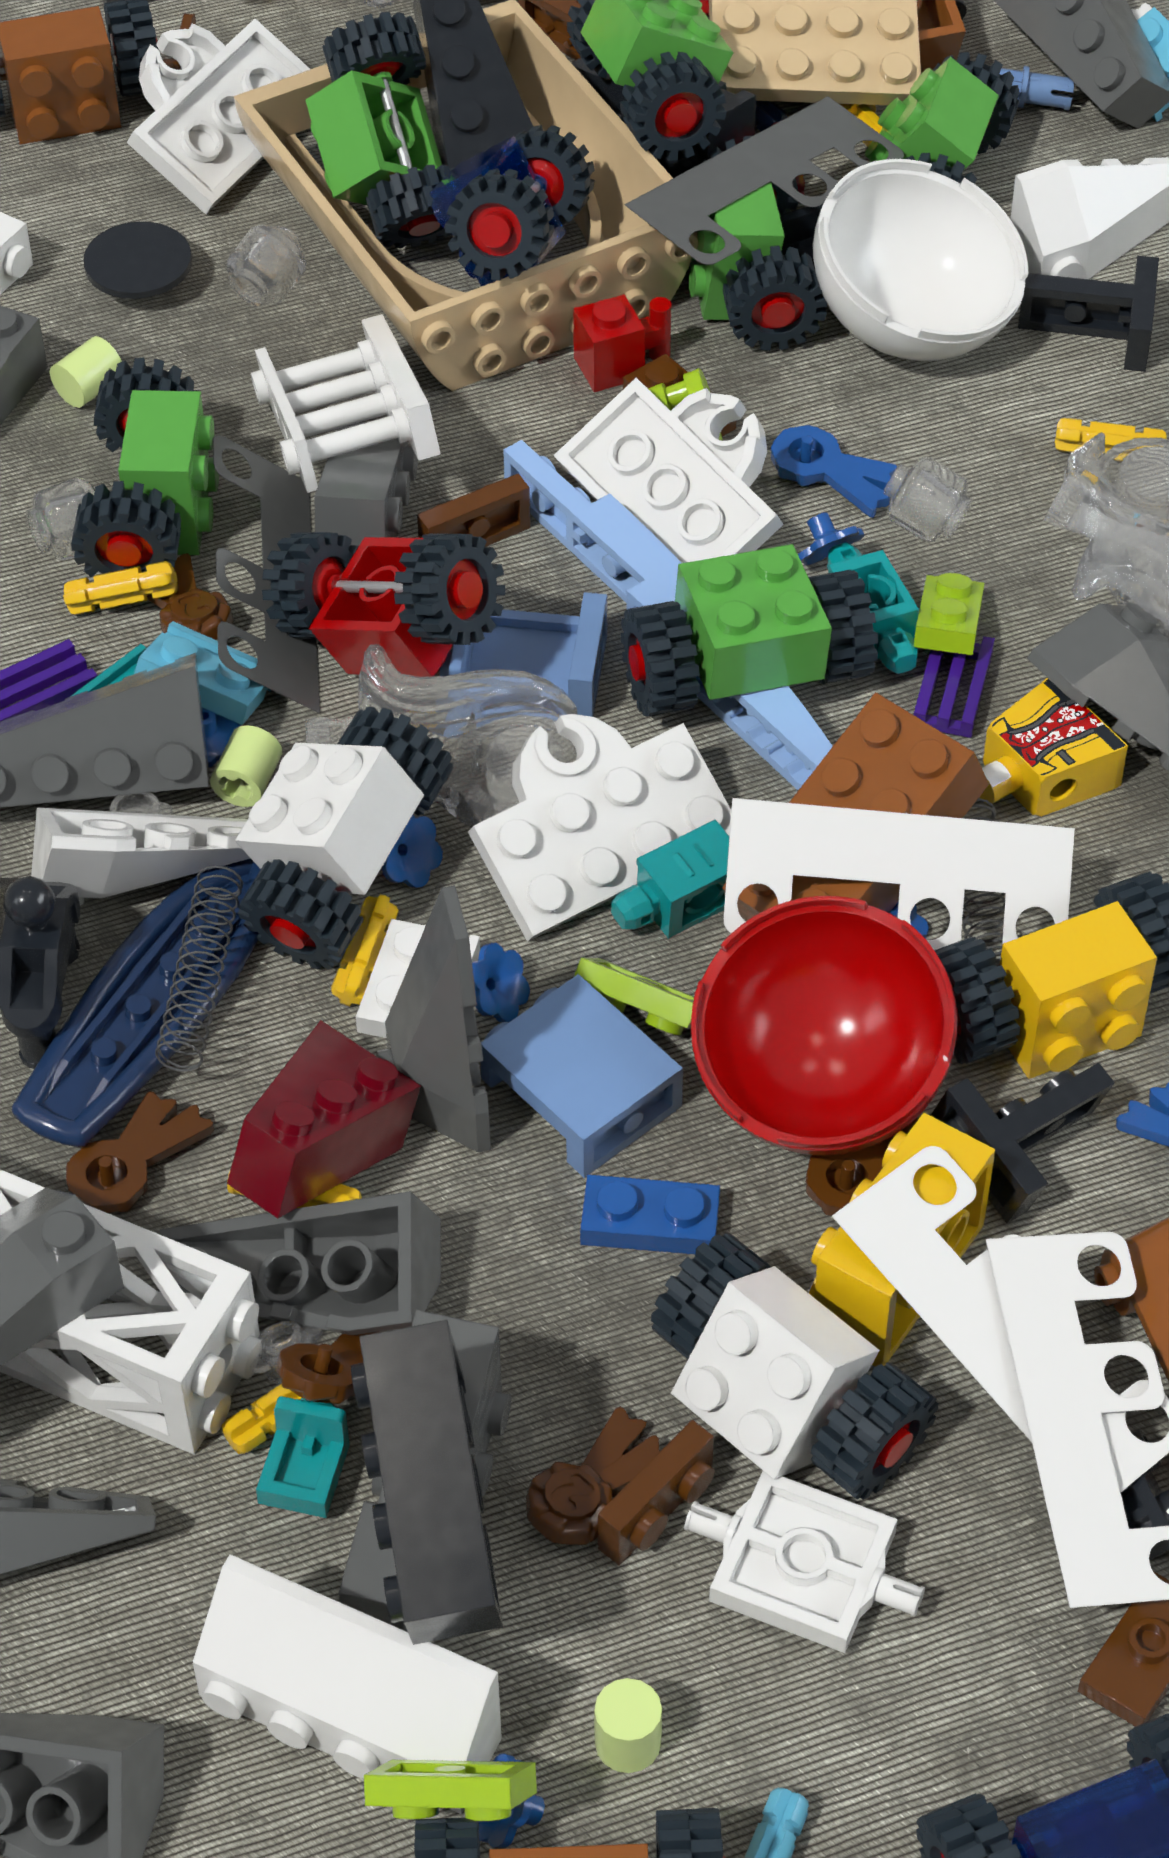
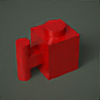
[573,294,672,393]

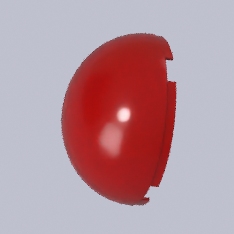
[691,896,957,1156]

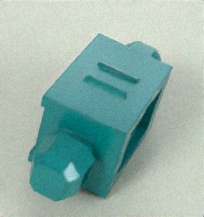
[827,542,919,674]
[611,819,730,939]

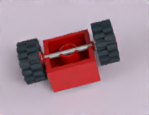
[262,532,505,678]

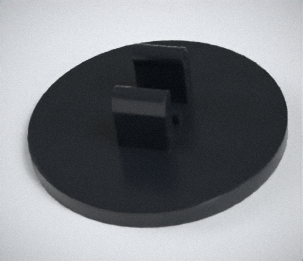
[83,222,192,299]

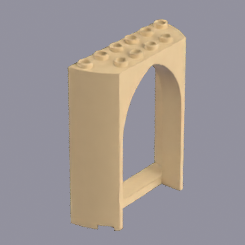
[233,0,698,391]

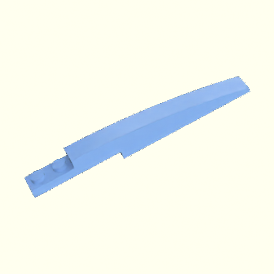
[503,440,833,790]

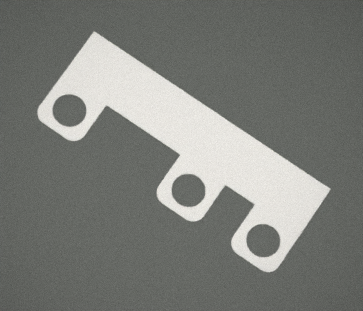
[724,798,1075,950]
[832,1146,1169,1493]
[986,1232,1169,1608]

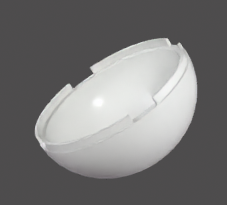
[813,159,1028,361]

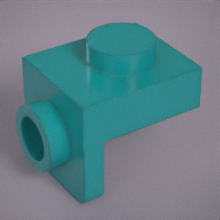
[256,1396,350,1518]

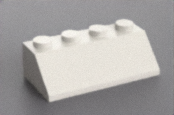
[193,1554,502,1814]

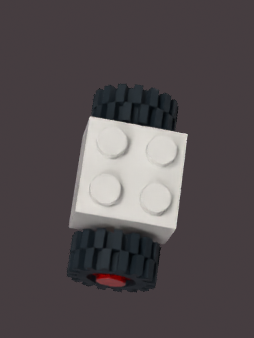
[235,707,453,969]
[651,1233,939,1500]

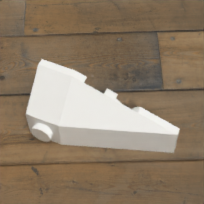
[1010,157,1169,279]
[31,808,250,905]

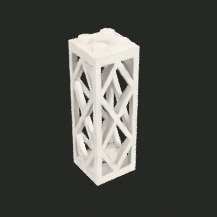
[0,1169,265,1455]

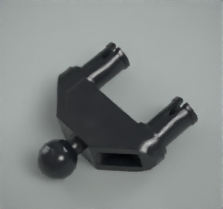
[0,876,80,1069]

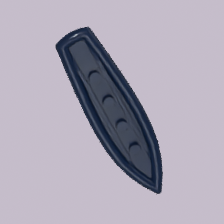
[11,858,261,1148]

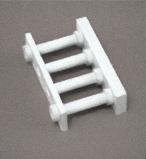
[250,314,441,493]

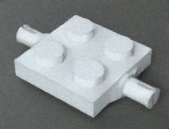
[684,1471,925,1653]

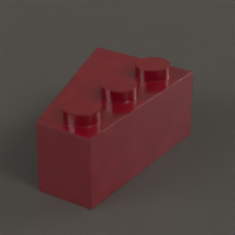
[227,1020,421,1219]

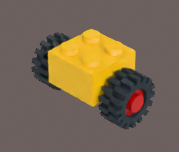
[934,871,1169,1079]

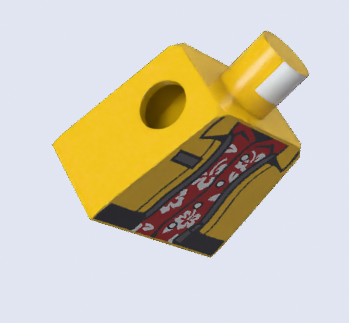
[979,678,1128,816]

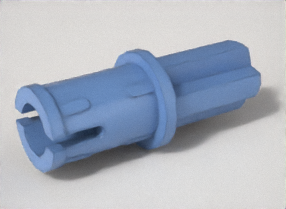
[1000,66,1074,111]

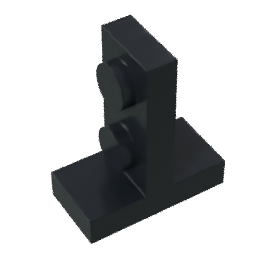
[1018,255,1159,372]
[930,1062,1115,1224]

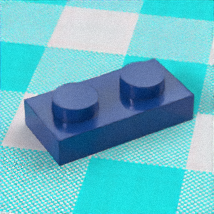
[580,1174,720,1254]

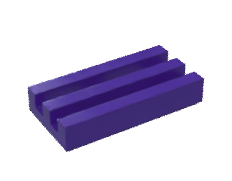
[914,636,995,738]
[0,639,98,722]

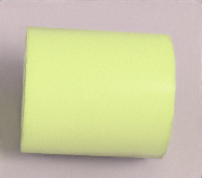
[50,336,122,408]
[210,725,282,807]
[594,1678,662,1773]

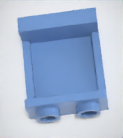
[440,592,607,719]
[480,974,683,1178]

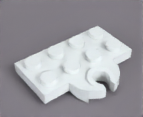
[127,19,310,214]
[553,378,784,563]
[468,714,732,942]

